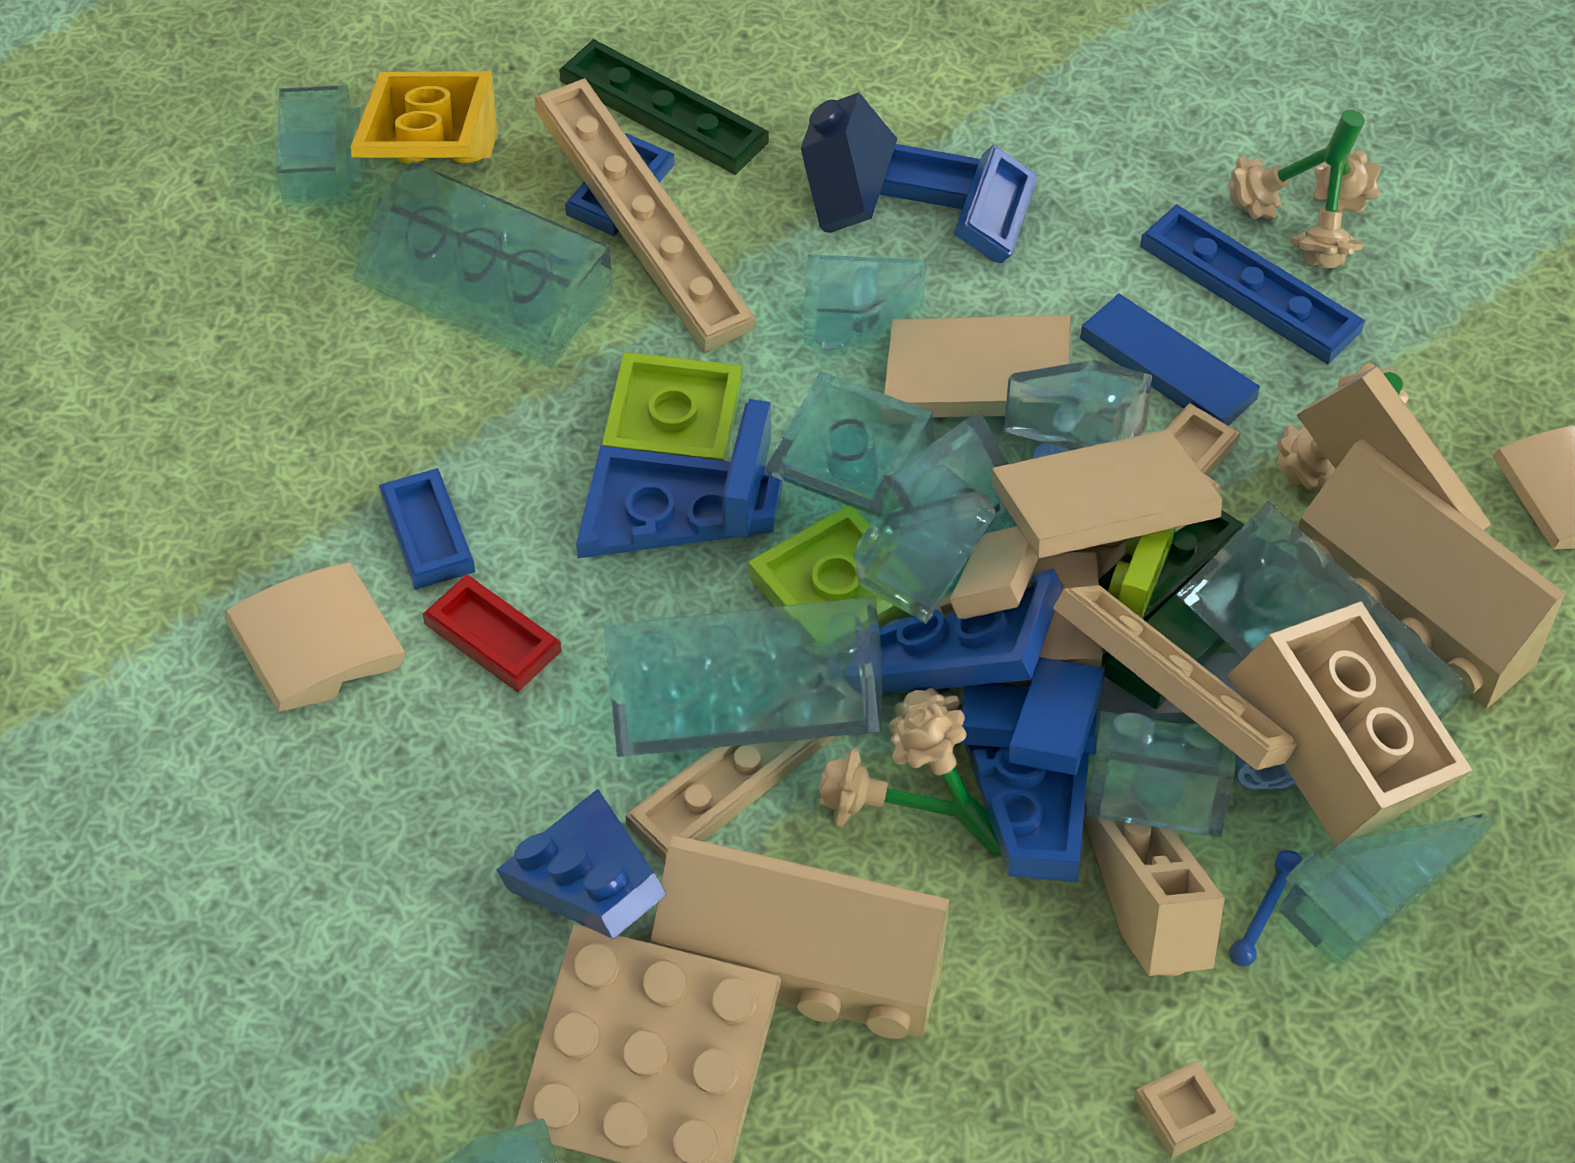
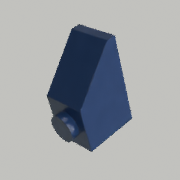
[801,92,897,233]

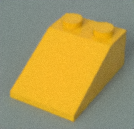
[351,71,497,163]

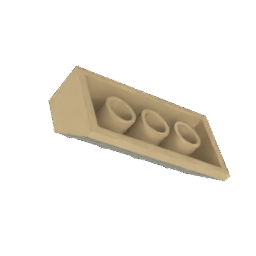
[1291,438,1565,709]
[650,834,950,1039]

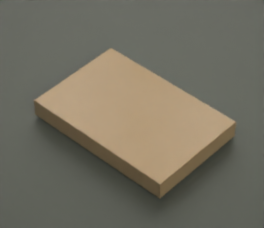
[883,315,1071,418]
[1296,366,1491,531]
[992,429,1222,558]

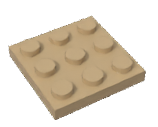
[512,924,781,1163]

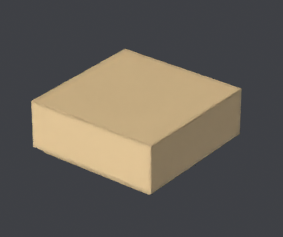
[1134,1060,1236,1158]

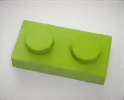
[1108,528,1175,619]

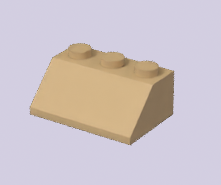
[1227,601,1473,847]

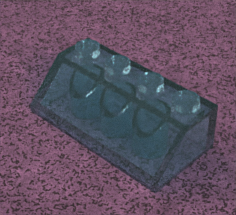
[353,161,613,368]
[1178,500,1471,720]
[603,596,883,757]

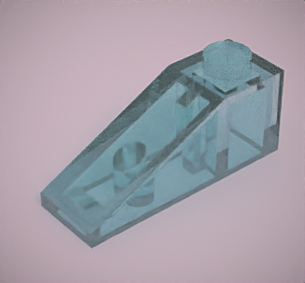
[1278,813,1494,968]

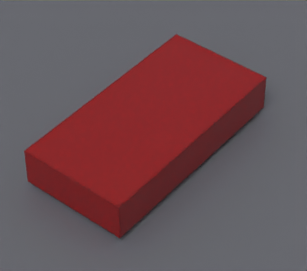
[423,574,562,692]

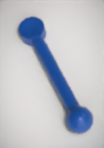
[1229,850,1303,967]

